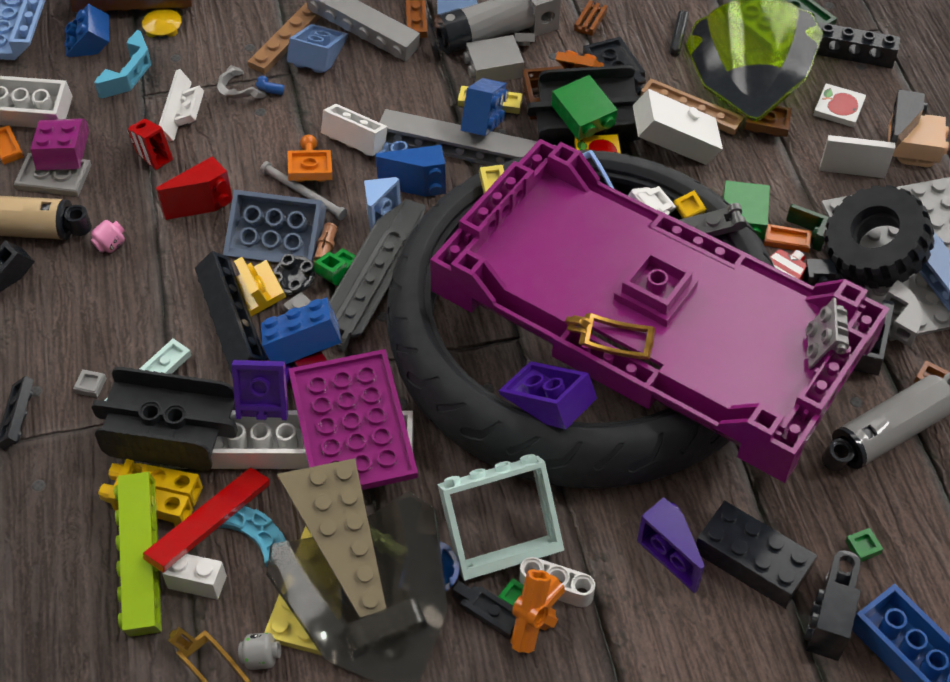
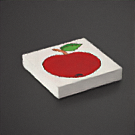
[813,83,866,127]

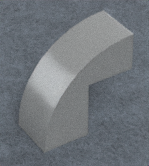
[885,280,922,347]

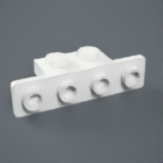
[159,69,204,142]

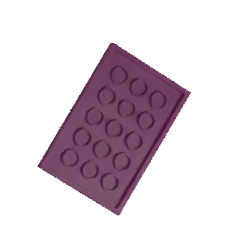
[289,349,418,490]

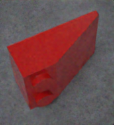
[156,156,233,220]

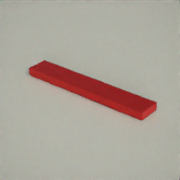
[143,467,270,573]

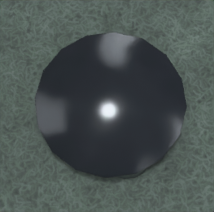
[273,254,315,295]

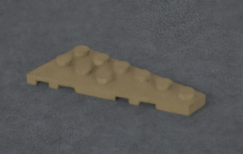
[277,458,387,619]

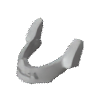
[217,65,267,99]

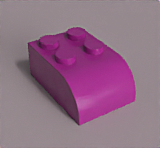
[30,118,89,170]

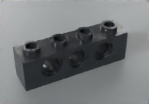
[814,22,900,69]

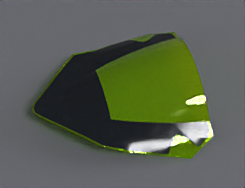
[686,0,823,121]

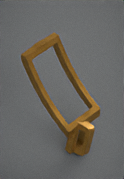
[565,313,655,360]
[168,627,250,682]

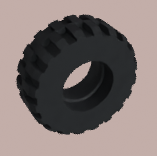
[824,185,935,289]

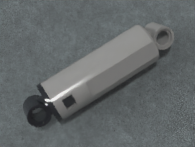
[822,372,950,471]

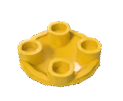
[142,9,182,37]

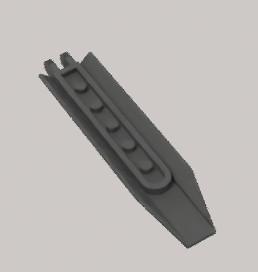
[329,199,426,352]

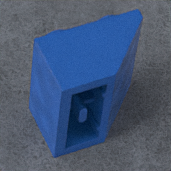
[64,4,109,57]

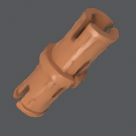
[313,223,337,262]

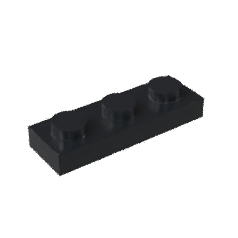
[0,376,34,450]

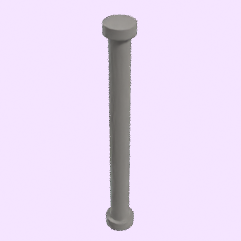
[260,161,347,221]

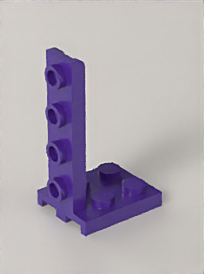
[232,360,293,421]

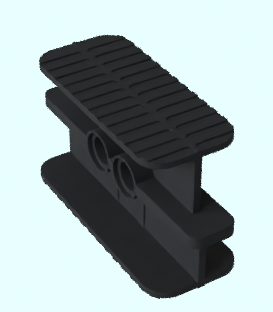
[527,65,642,145]
[91,367,238,471]

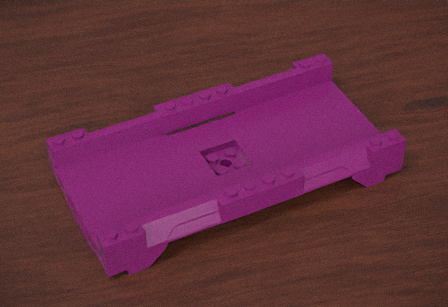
[430,139,890,483]

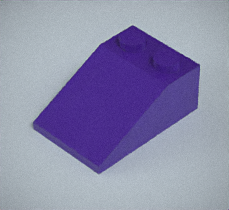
[499,361,597,429]
[637,497,704,593]

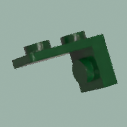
[786,204,829,252]

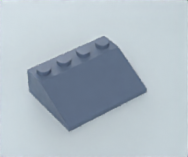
[223,190,326,263]

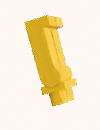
[98,459,203,527]

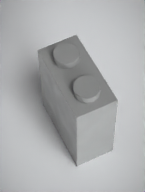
[463,35,524,82]

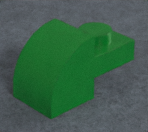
[314,248,356,286]

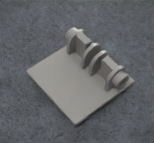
[806,298,849,369]

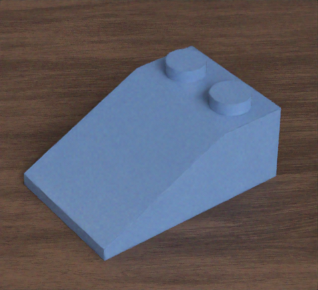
[287,24,348,73]

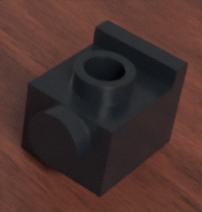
[803,259,840,286]

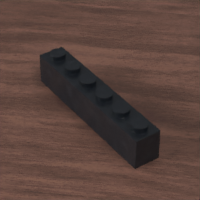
[195,251,267,374]

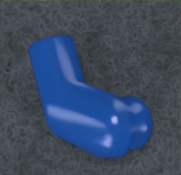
[256,76,284,95]

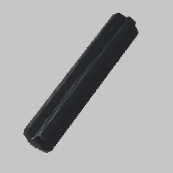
[669,10,689,56]

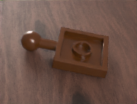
[745,99,792,137]

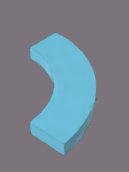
[218,506,290,567]

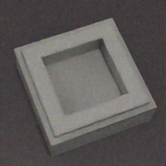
[73,369,107,398]

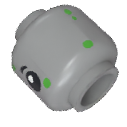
[238,633,281,670]

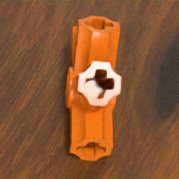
[510,569,565,653]

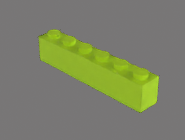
[114,471,162,637]

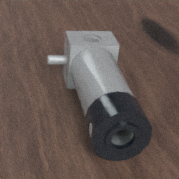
[434,0,561,54]

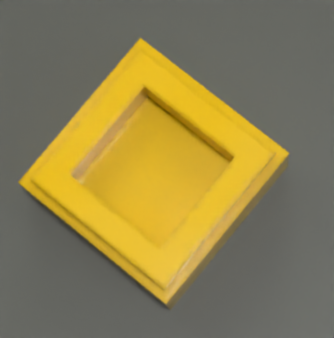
[673,190,706,219]

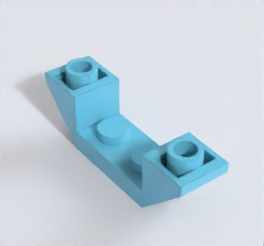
[94,30,151,98]

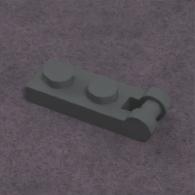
[680,203,747,237]

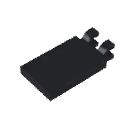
[583,37,646,95]

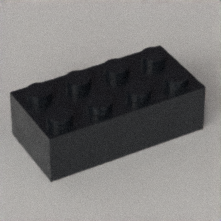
[696,500,817,609]

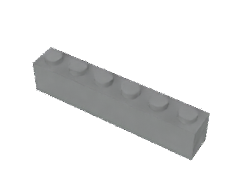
[307,0,420,62]

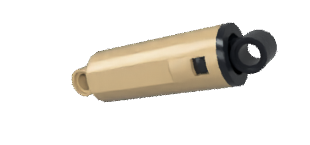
[0,196,92,240]

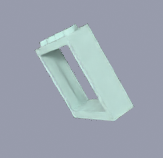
[438,454,564,581]

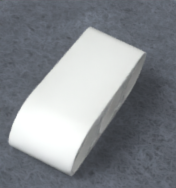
[519,557,595,607]

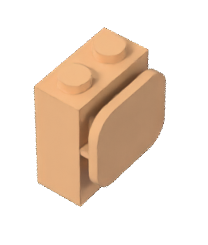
[888,113,949,167]

